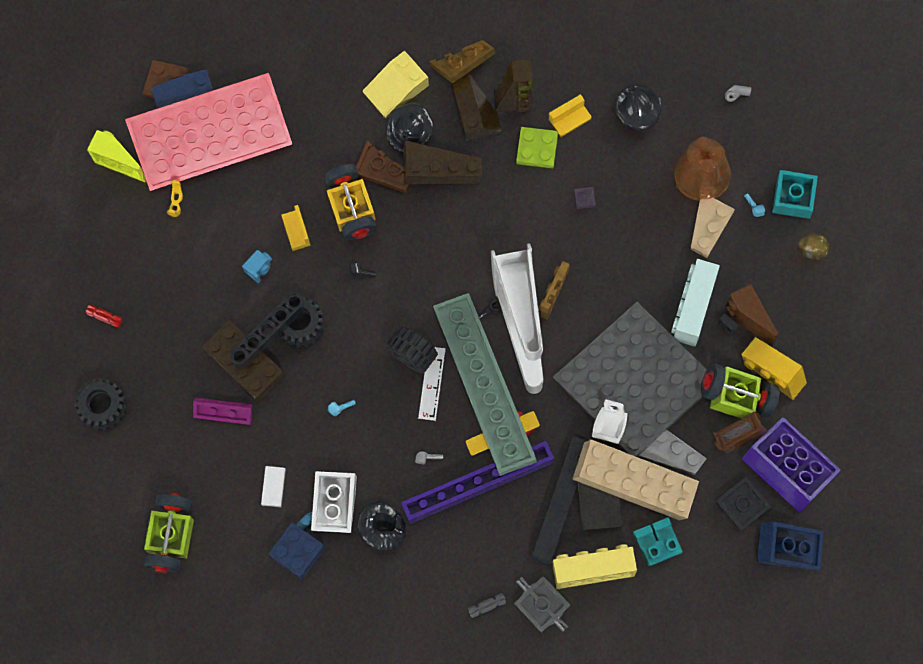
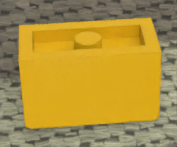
[549,94,591,137]
[282,205,311,251]

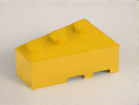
[741,337,807,400]

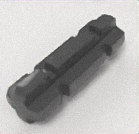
[468,593,506,618]

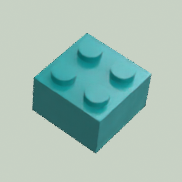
[772,170,818,219]

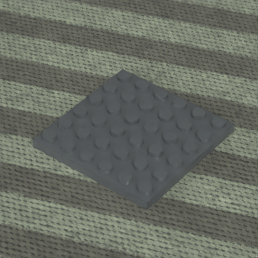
[553,302,707,457]

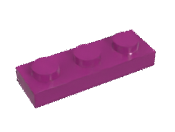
[193,397,252,425]

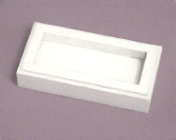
[261,466,286,507]

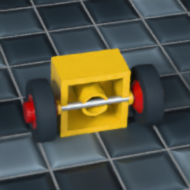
[324,164,377,240]

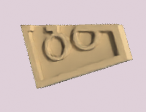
[691,192,735,258]

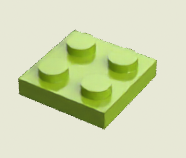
[516,127,558,168]

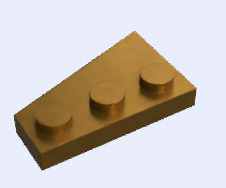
[429,40,495,83]
[539,261,570,320]

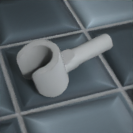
[415,452,443,465]

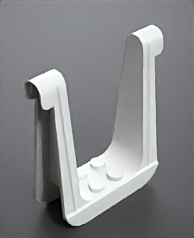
[491,243,543,394]

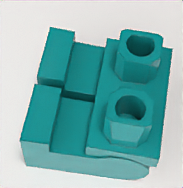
[632,517,683,567]

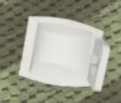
[592,400,627,444]

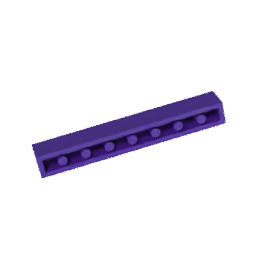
[401,441,554,524]

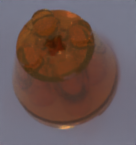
[674,137,731,201]

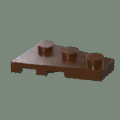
[356,141,410,193]

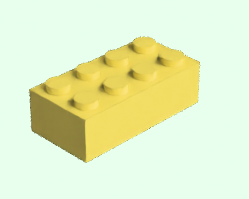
[553,545,637,589]

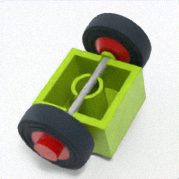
[701,364,780,419]
[144,493,194,573]

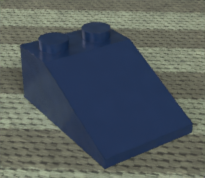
[151,69,213,108]
[757,522,824,571]

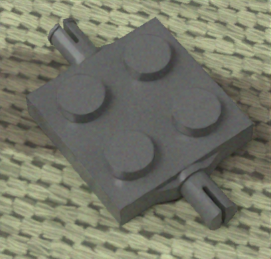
[514,576,571,633]

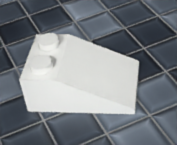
[311,471,357,533]

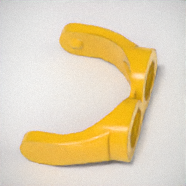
[167,180,183,217]

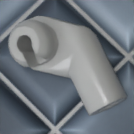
[725,85,751,102]

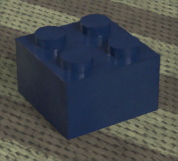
[268,522,326,580]

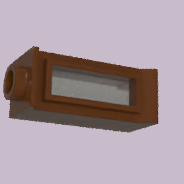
[714,411,768,453]

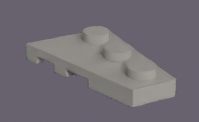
[638,430,707,475]

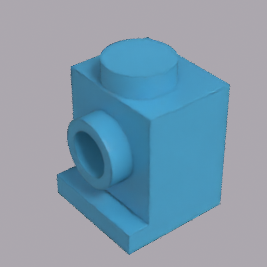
[242,250,272,284]

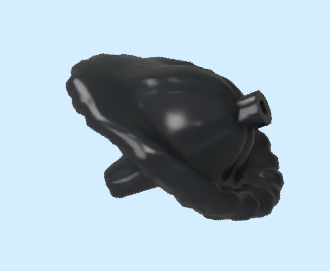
[614,85,662,131]
[386,103,433,153]
[357,501,406,551]

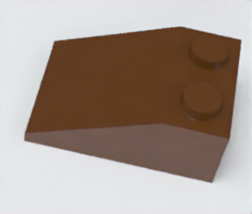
[726,284,779,346]

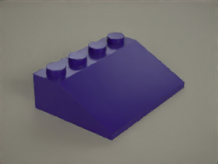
[742,417,841,513]

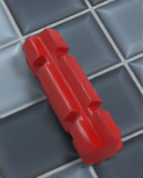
[86,304,122,327]

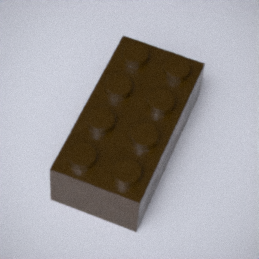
[202,320,285,404]

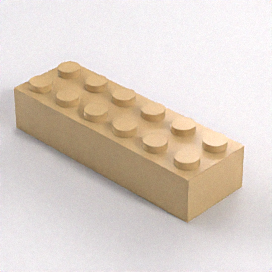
[573,440,699,520]

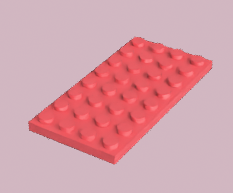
[125,73,292,191]

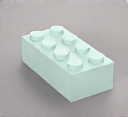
[671,259,720,347]

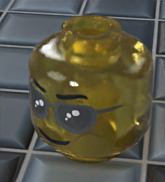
[799,233,829,260]

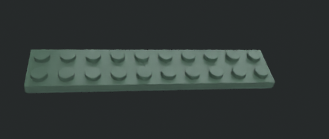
[433,293,537,476]

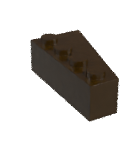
[494,60,533,112]
[403,141,482,184]

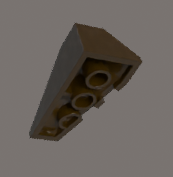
[451,72,502,141]

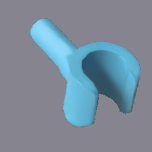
[744,194,765,217]
[328,400,356,416]

